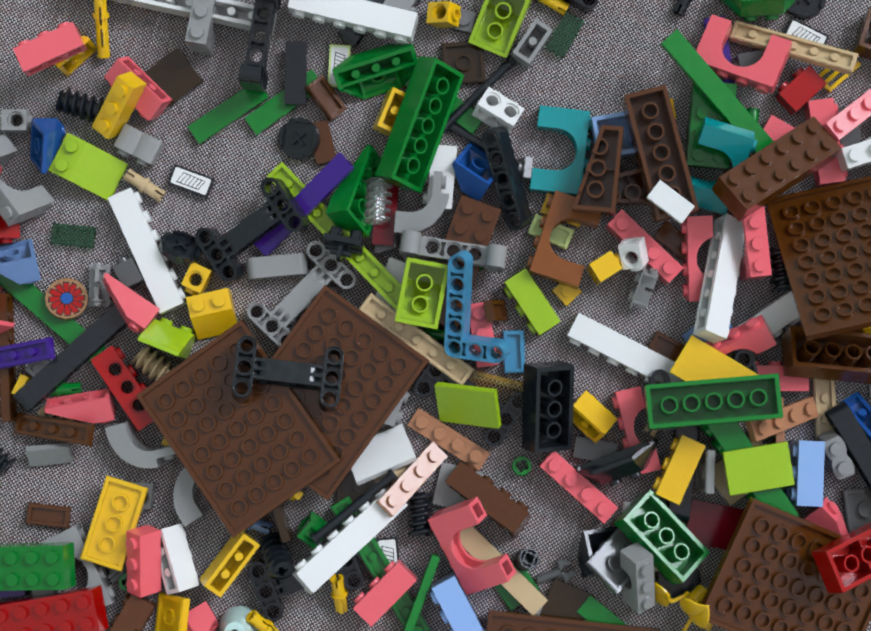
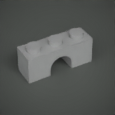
[620,542,656,614]

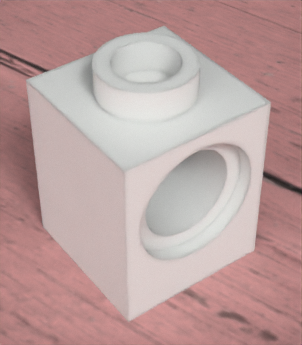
[618,237,649,272]

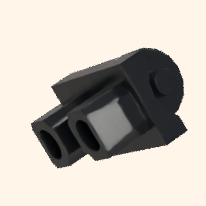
[323,226,364,262]

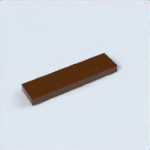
[13,413,95,446]

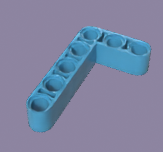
[444,250,510,363]

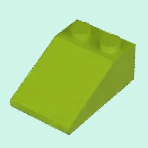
[468,0,532,58]
[48,132,129,201]
[395,257,448,329]
[138,317,197,359]

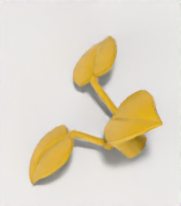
[655,582,710,631]

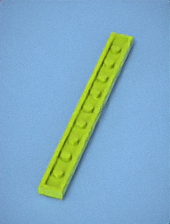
[267,162,413,326]

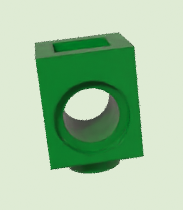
[297,510,327,549]

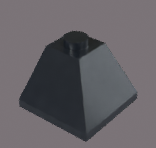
[578,526,618,578]

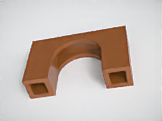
[526,190,601,289]

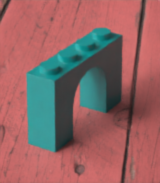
[529,105,592,197]
[690,117,757,215]

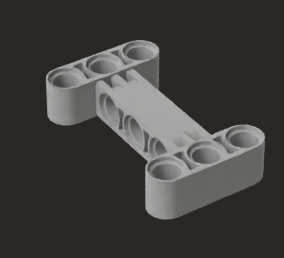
[399,230,508,273]
[247,241,357,347]

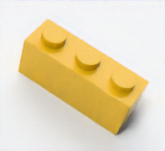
[92,71,147,139]
[652,435,706,505]
[199,532,260,598]

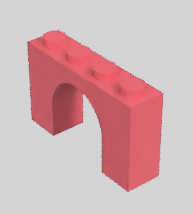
[696,14,792,94]
[733,206,772,282]
[428,496,516,595]

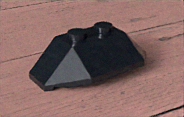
[574,437,659,487]

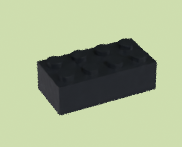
[522,361,574,454]

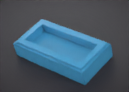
[502,330,525,373]

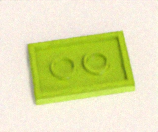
[434,382,502,429]
[722,441,795,496]

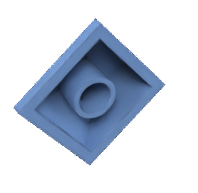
[0,239,41,284]

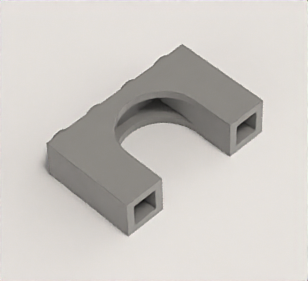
[185,0,216,56]
[0,134,55,227]
[41,524,117,607]

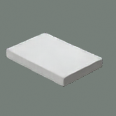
[351,424,417,486]

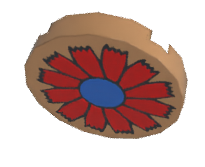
[45,278,88,321]

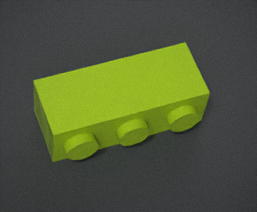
[503,268,561,336]

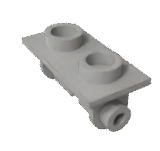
[88,263,111,307]
[628,264,659,310]

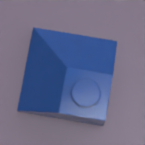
[30,118,65,174]
[452,142,494,201]

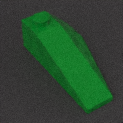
[326,145,381,237]

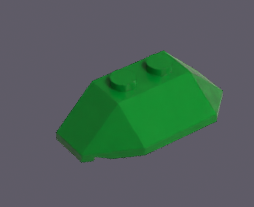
[719,0,796,22]
[332,43,418,100]

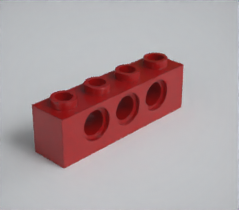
[90,346,153,431]

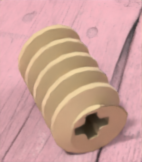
[131,345,175,382]

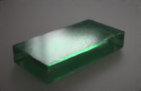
[545,11,585,58]
[51,223,97,249]

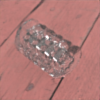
[364,177,393,225]

